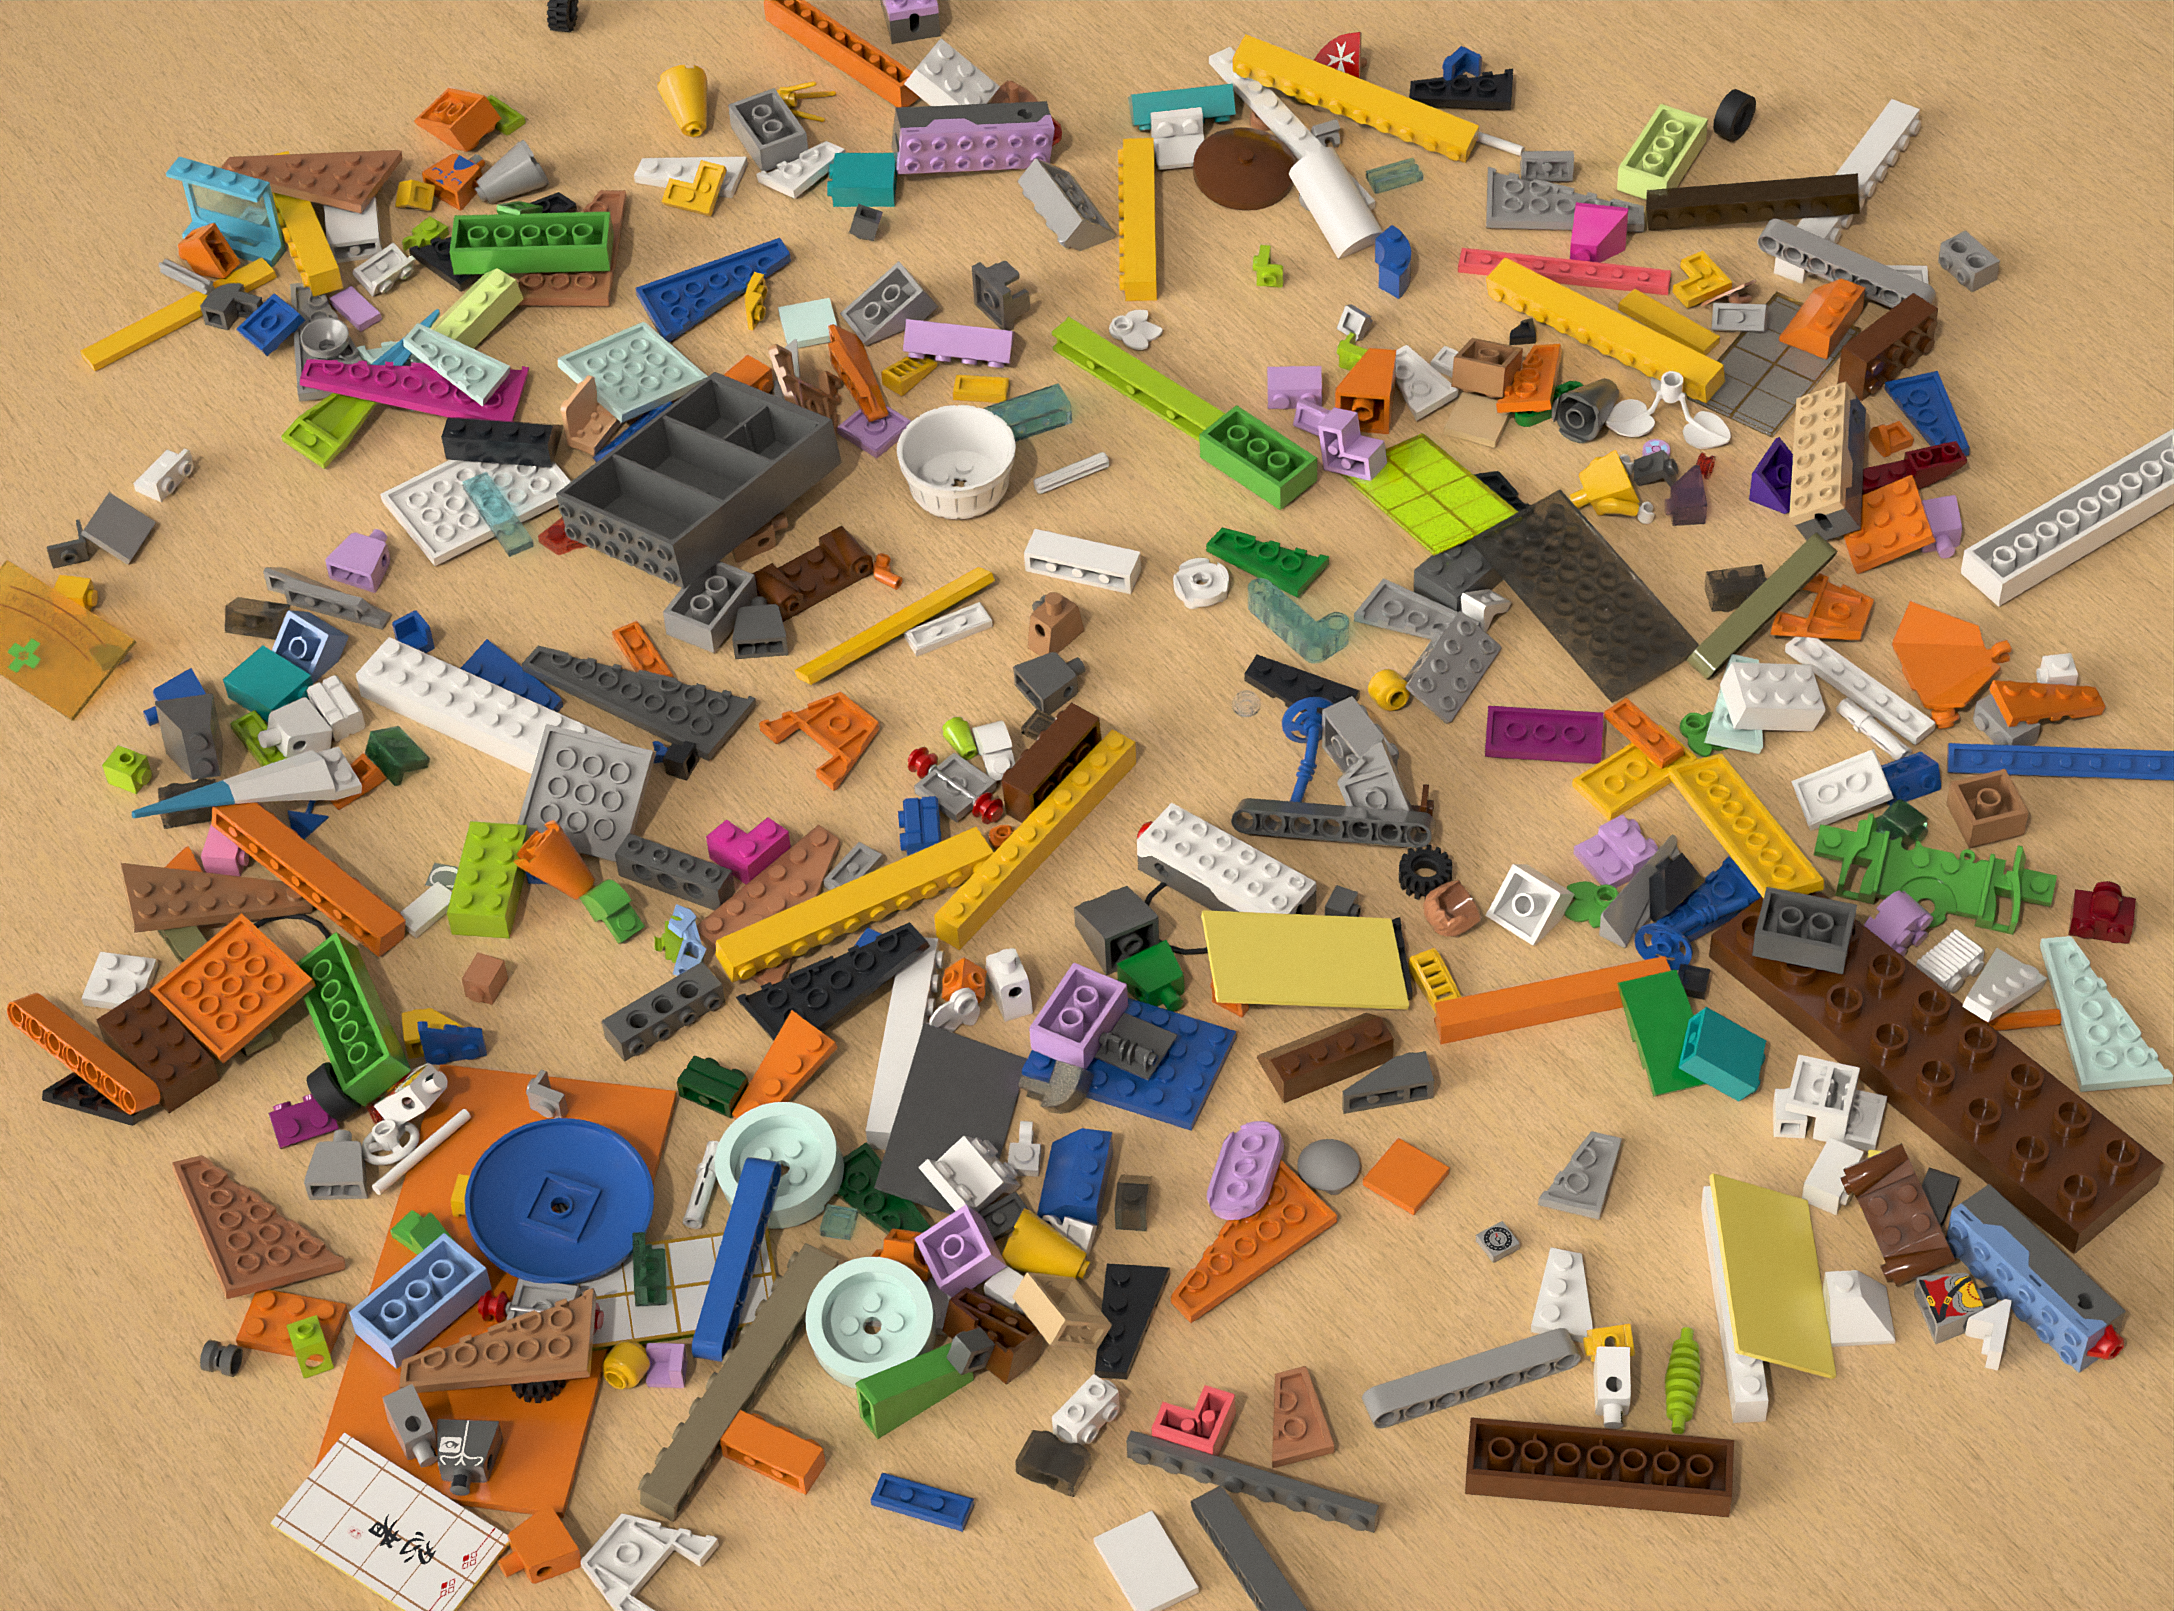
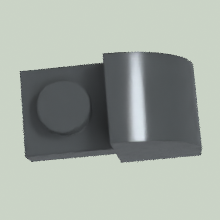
[200,283,263,331]

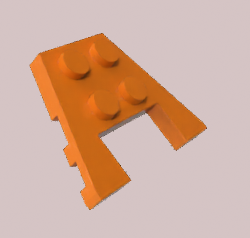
[1770,573,1874,640]
[759,692,879,791]

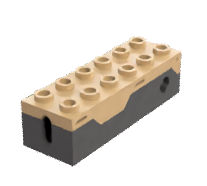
[1789,381,1866,541]

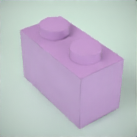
[1267,366,1322,409]

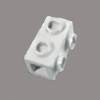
[1052,1374,1120,1451]

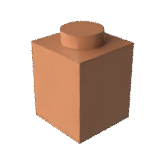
[462,952,508,1005]

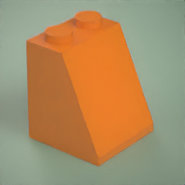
[1335,348,1396,434]

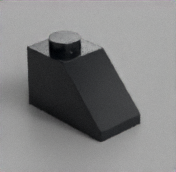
[1649,853,1705,922]

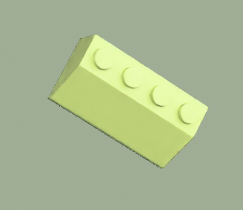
[430,268,523,349]

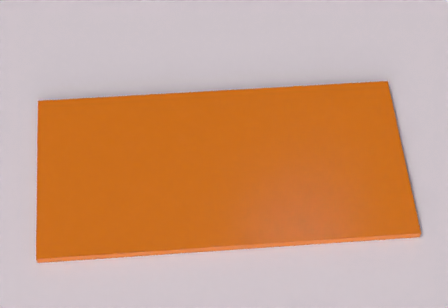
[314,1064,677,1519]

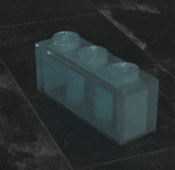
[984,383,1072,442]

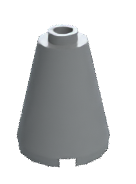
[475,140,549,204]

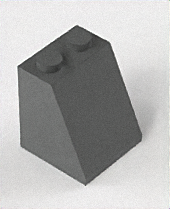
[155,693,223,780]
[1074,886,1159,976]

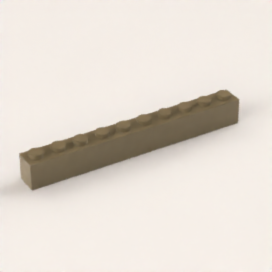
[638,1243,838,1522]

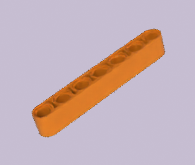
[7,993,160,1114]

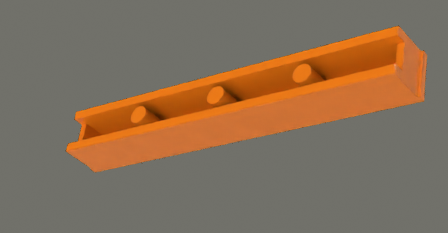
[1434,956,1671,1045]

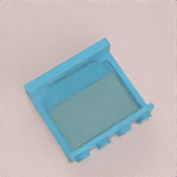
[166,157,286,267]

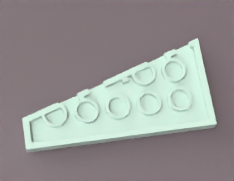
[2040,936,2174,1092]

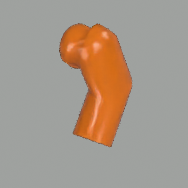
[873,553,902,590]

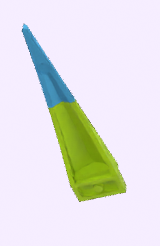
[281,309,440,469]

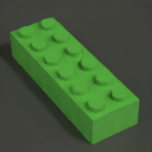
[449,212,614,275]
[296,932,412,1107]

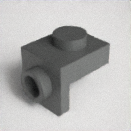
[1634,450,1678,487]

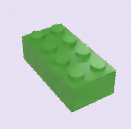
[1199,405,1317,510]

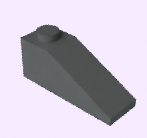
[1342,1051,1434,1114]

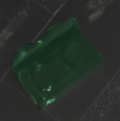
[365,726,430,786]
[632,1232,667,1307]

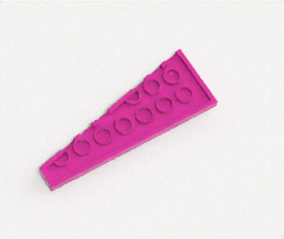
[300,359,529,421]

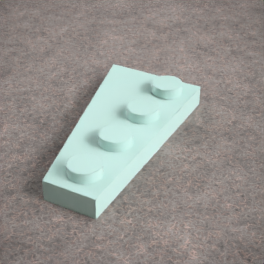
[404,323,510,406]
[1704,654,1763,754]

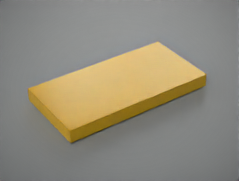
[1572,724,1698,821]

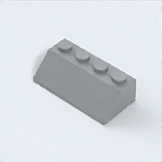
[1017,158,1117,251]

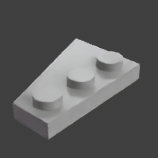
[1538,1131,1622,1220]

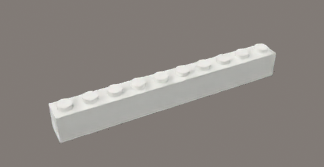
[1774,99,1921,284]

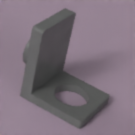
[47,519,90,569]

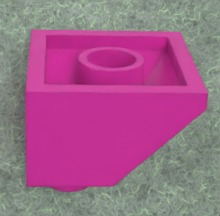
[1570,202,1629,263]

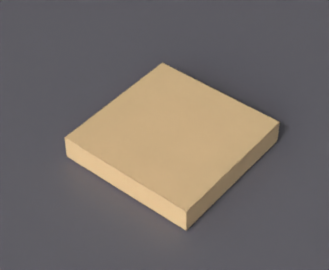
[1444,391,1512,448]

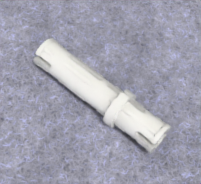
[1836,697,1912,760]
[682,1141,719,1229]

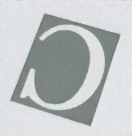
[425,863,458,890]

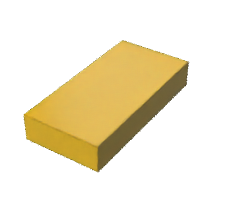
[952,374,1010,403]

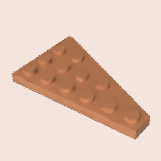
[172,1155,345,1300]

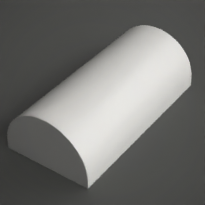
[1289,147,1383,260]

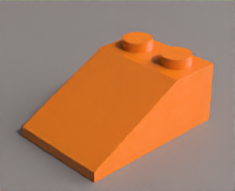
[414,88,502,152]

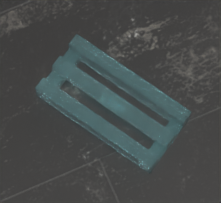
[1366,158,1423,194]

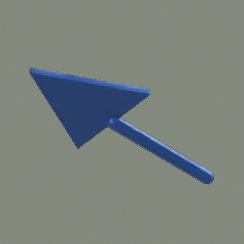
[287,800,329,840]

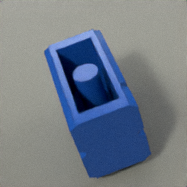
[898,796,941,856]

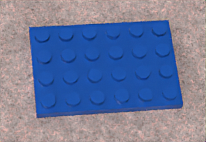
[1022,998,1236,1131]

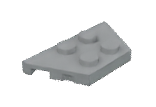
[1337,738,1422,833]

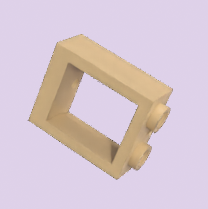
[1012,1272,1112,1350]

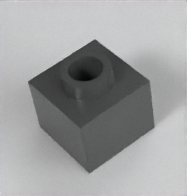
[849,204,883,241]
[1325,885,1361,917]
[946,1328,995,1375]

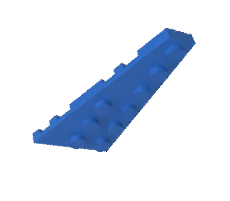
[635,238,791,342]

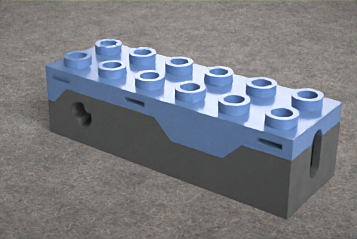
[1946,1184,2126,1373]

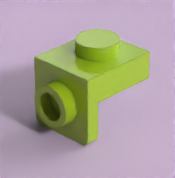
[1253,245,1283,288]
[1337,332,1368,371]

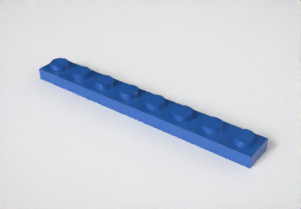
[1947,743,2174,781]

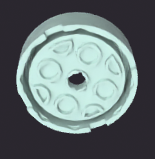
[714,1102,844,1229]
[806,1257,936,1389]

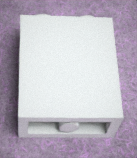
[324,196,382,263]

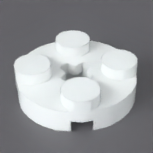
[1173,558,1229,609]

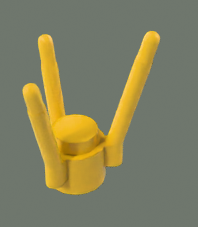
[776,81,836,122]

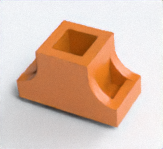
[871,1228,932,1282]

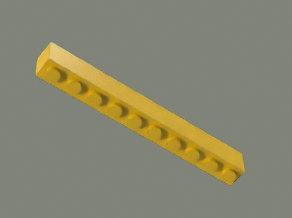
[1233,34,1479,163]
[1486,257,1725,403]
[934,729,1136,950]
[715,827,994,983]

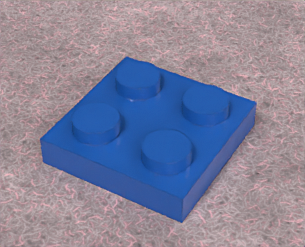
[236,293,305,356]

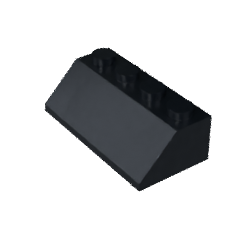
[441,417,563,467]

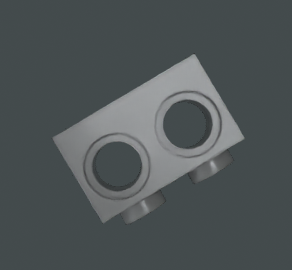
[1938,230,2000,292]

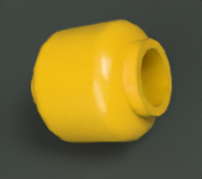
[1368,669,1410,711]
[602,1341,650,1389]

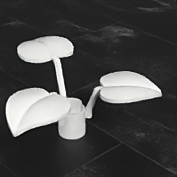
[1605,371,1731,449]

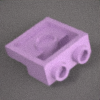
[1573,814,1658,888]

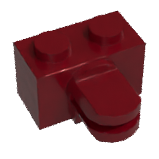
[2068,881,2136,944]

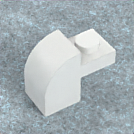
[972,720,1015,781]

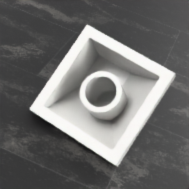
[1822,1270,1895,1347]

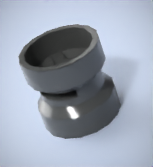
[200,1339,243,1377]

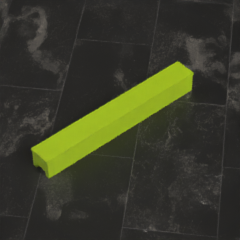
[1052,316,1226,442]

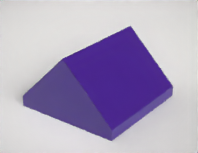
[1749,437,1793,514]

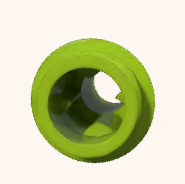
[942,717,978,760]

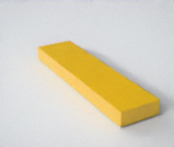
[1618,289,1720,356]

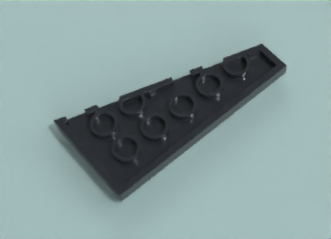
[409,192,577,292]
[736,922,930,1041]

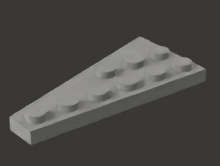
[1486,167,1644,232]

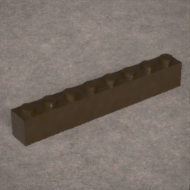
[1646,173,1860,230]

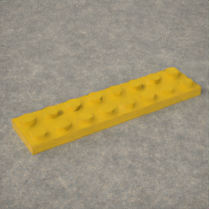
[1668,753,1824,898]

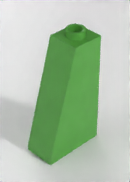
[855,1342,974,1439]

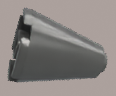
[1552,378,1619,443]

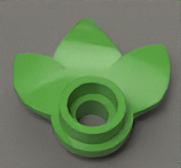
[1679,712,1728,757]
[1565,881,1619,928]

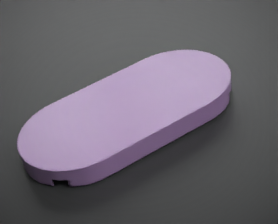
[1207,1121,1284,1220]

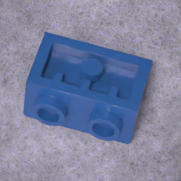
[1881,752,1942,807]

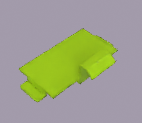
[654,916,689,963]

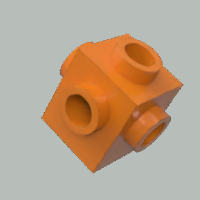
[942,957,987,1004]

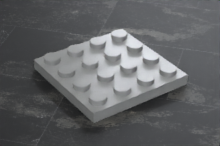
[518,724,656,862]

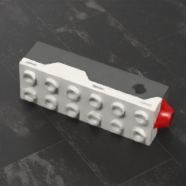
[1137,803,1316,915]

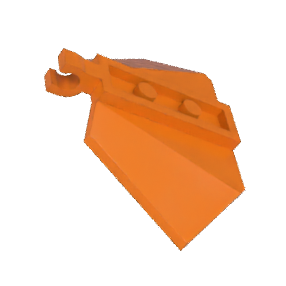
[1892,601,2012,709]

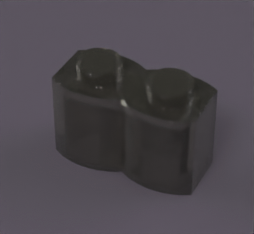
[1015,1430,1091,1497]

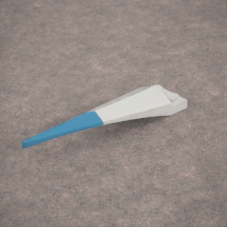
[132,746,362,818]

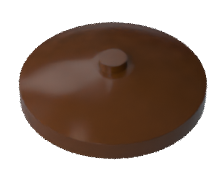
[1193,127,1296,210]

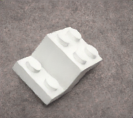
[1785,1054,1887,1151]
[918,1136,1021,1213]

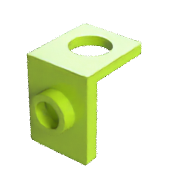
[286,1315,334,1379]

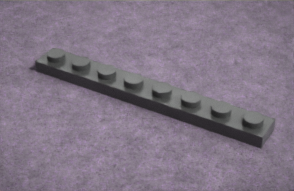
[1126,1430,1379,1533]

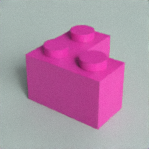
[706,817,791,885]

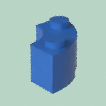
[1375,225,1411,299]

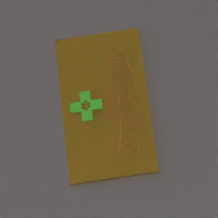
[0,560,136,721]

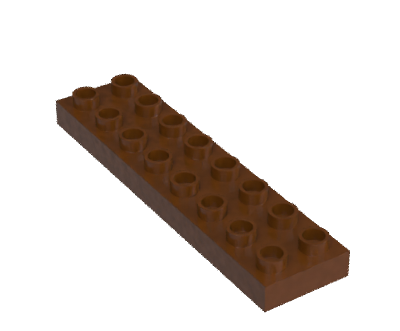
[1709,891,2164,1254]

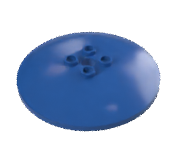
[465,1118,654,1284]

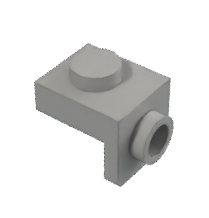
[526,1070,568,1118]

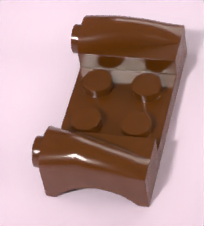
[752,525,873,622]
[1840,1143,1956,1286]

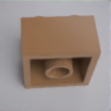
[1451,338,1523,398]
[1946,769,2028,848]

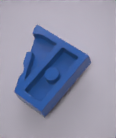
[417,1021,487,1065]

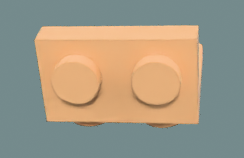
[561,375,621,456]

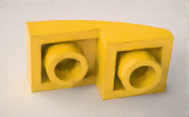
[745,272,768,330]

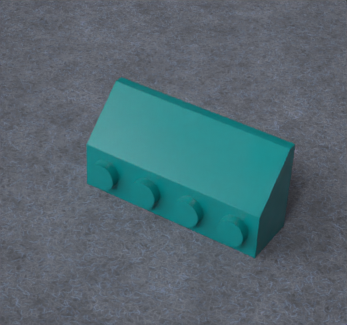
[1128,84,1236,131]

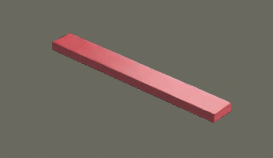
[1458,248,1671,295]

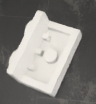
[353,242,416,297]

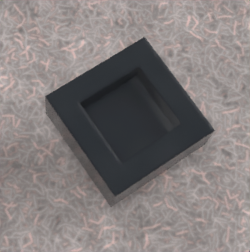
[1678,964,1710,1000]

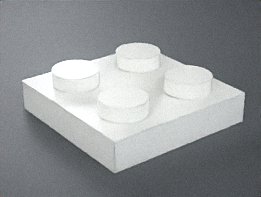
[81,952,159,1009]

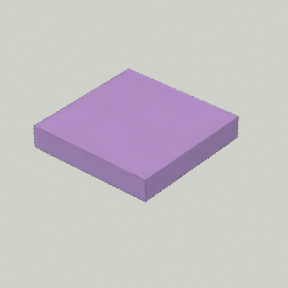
[837,405,911,459]

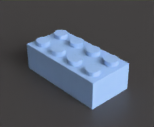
[349,1233,492,1369]

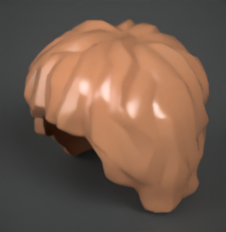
[1423,880,1482,937]

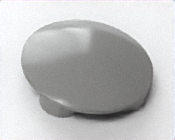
[1297,1139,1360,1195]

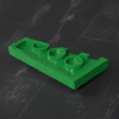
[1206,527,1329,598]

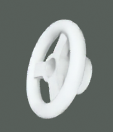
[361,1120,420,1165]

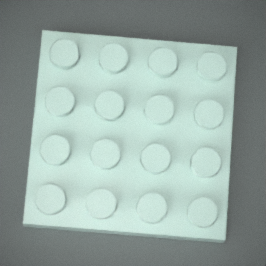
[558,322,708,423]

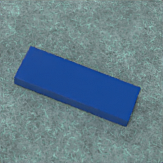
[870,1472,974,1532]

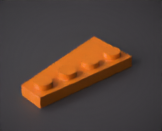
[1496,343,1562,413]
[1989,680,2106,727]
[732,1010,838,1120]

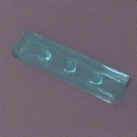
[462,472,534,557]

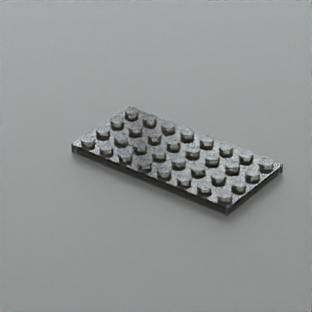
[1472,489,1699,703]

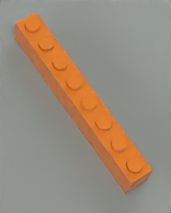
[764,0,920,107]
[211,802,406,957]

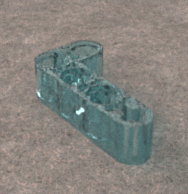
[1248,578,1349,664]

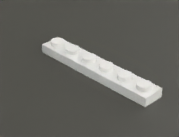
[1785,637,1936,745]

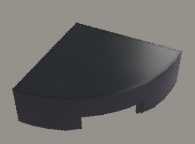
[1509,318,1536,345]

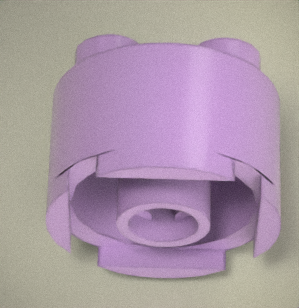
[1864,890,1933,957]

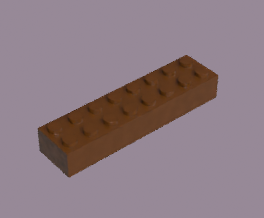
[1465,1417,1734,1517]

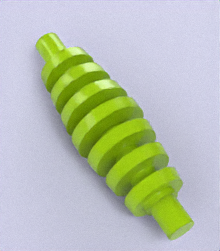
[1665,1327,1701,1434]

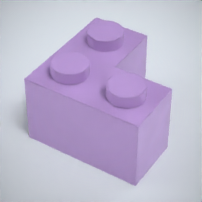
[1318,407,1387,481]

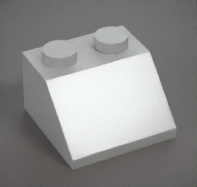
[1486,864,1575,946]

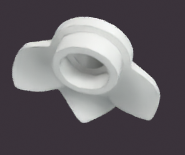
[1109,310,1163,350]
[929,988,980,1033]

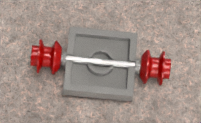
[908,747,1003,824]
[478,1279,604,1335]

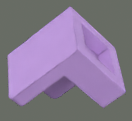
[646,1343,688,1388]

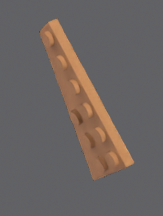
[121,863,313,933]
[399,1288,597,1393]

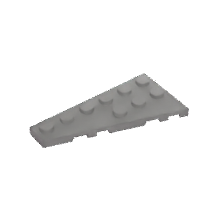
[290,283,363,402]

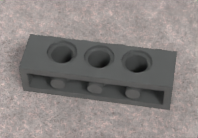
[615,833,735,911]
[602,962,725,1062]

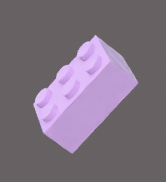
[1029,963,1128,1072]

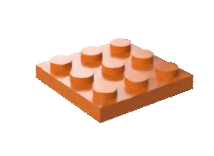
[1843,475,1936,574]

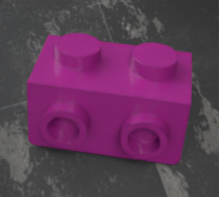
[268,1094,339,1149]

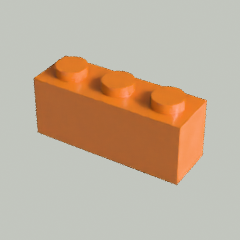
[720,1410,826,1495]

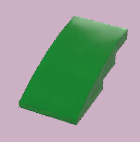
[1617,970,1708,1097]

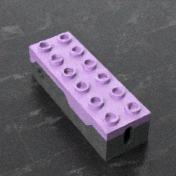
[880,0,941,44]
[891,101,1062,174]

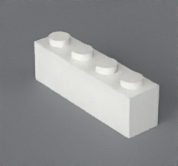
[1024,529,1141,594]

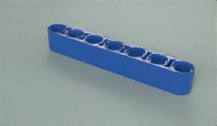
[692,1157,781,1362]

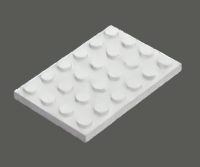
[380,460,571,566]

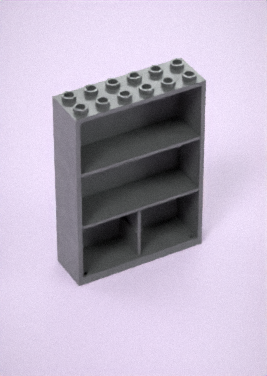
[556,372,842,589]

